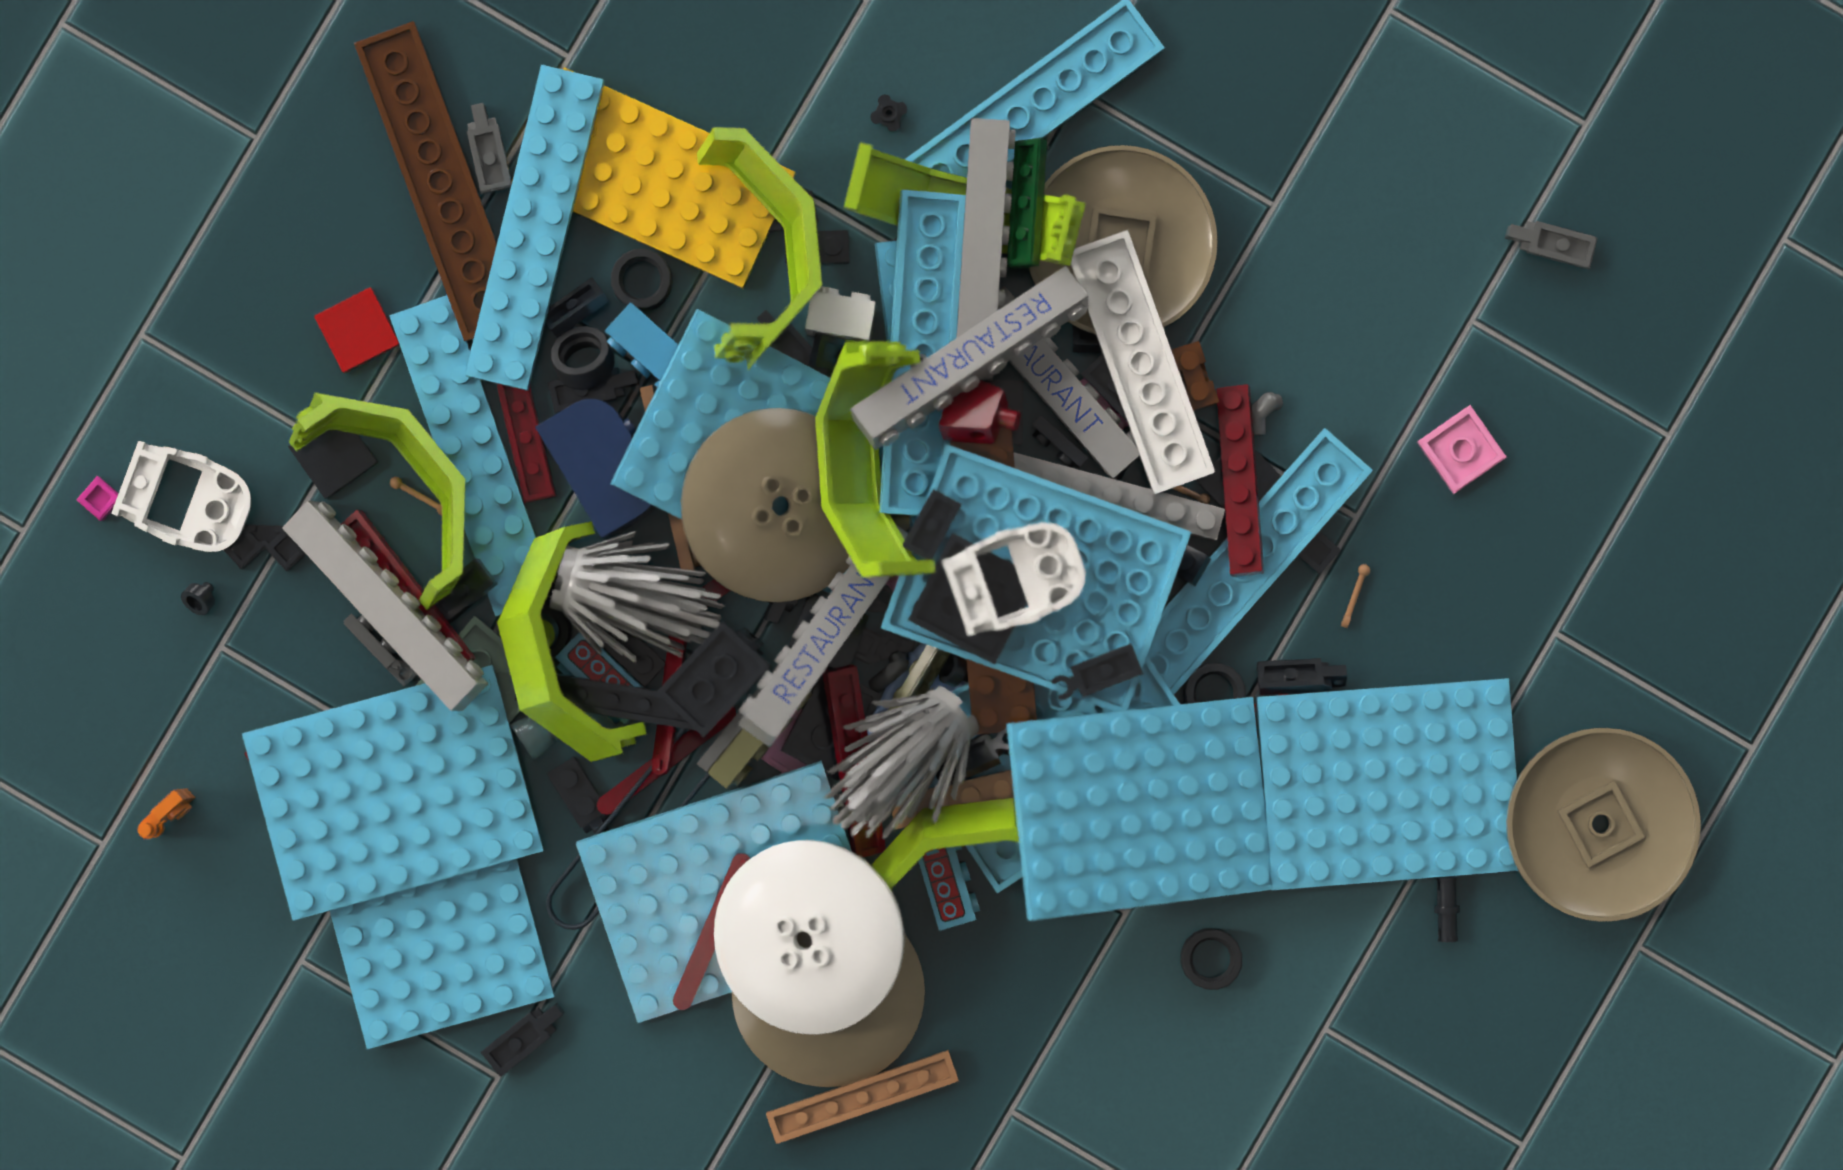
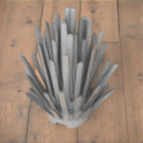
[549,531,725,663]
[824,686,979,839]

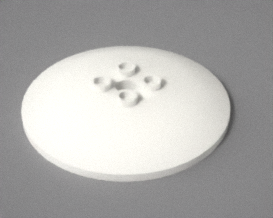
[714,840,904,1034]

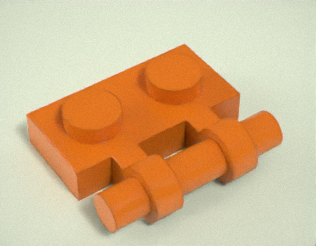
[138,788,195,839]

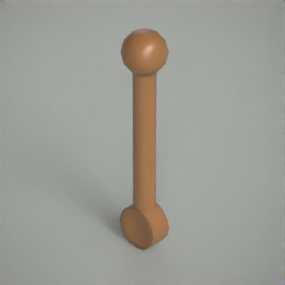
[390,477,442,516]
[1172,485,1210,504]
[1341,564,1370,628]

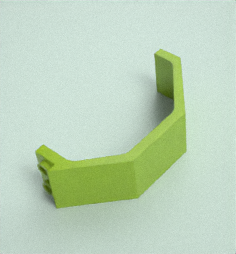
[697,127,822,370]
[844,143,1086,266]
[815,341,935,578]
[289,393,465,610]
[497,521,647,762]
[871,798,1019,893]

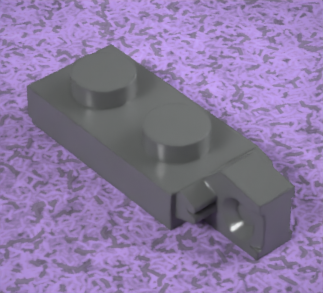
[467,103,512,194]
[1505,221,1598,270]
[343,613,417,687]

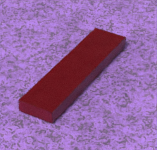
[496,383,556,504]

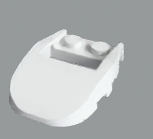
[112,441,251,552]
[942,523,1085,635]

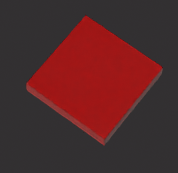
[314,287,400,374]

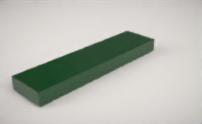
[1007,138,1047,269]

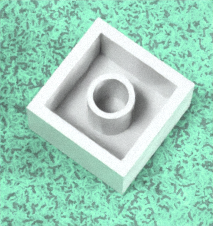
[805,287,876,341]

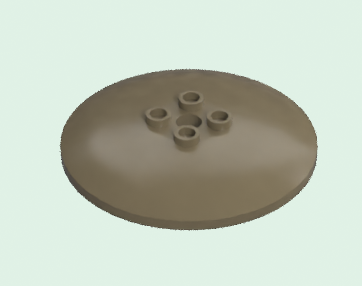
[1028,145,1217,335]
[681,408,850,602]
[1506,728,1701,921]
[732,931,925,1087]

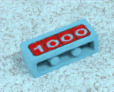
[555,632,644,724]
[918,846,980,931]

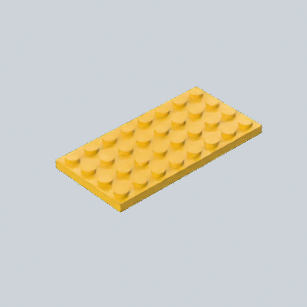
[511,68,796,289]

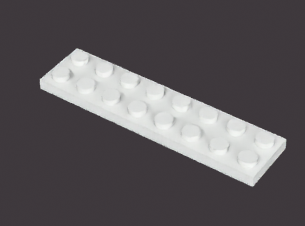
[1071,230,1215,494]

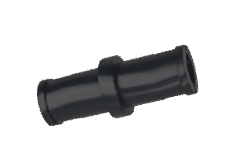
[1434,876,1460,942]

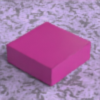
[76,476,119,521]

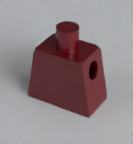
[938,380,1021,444]

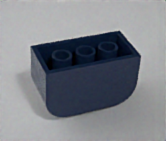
[535,399,656,540]

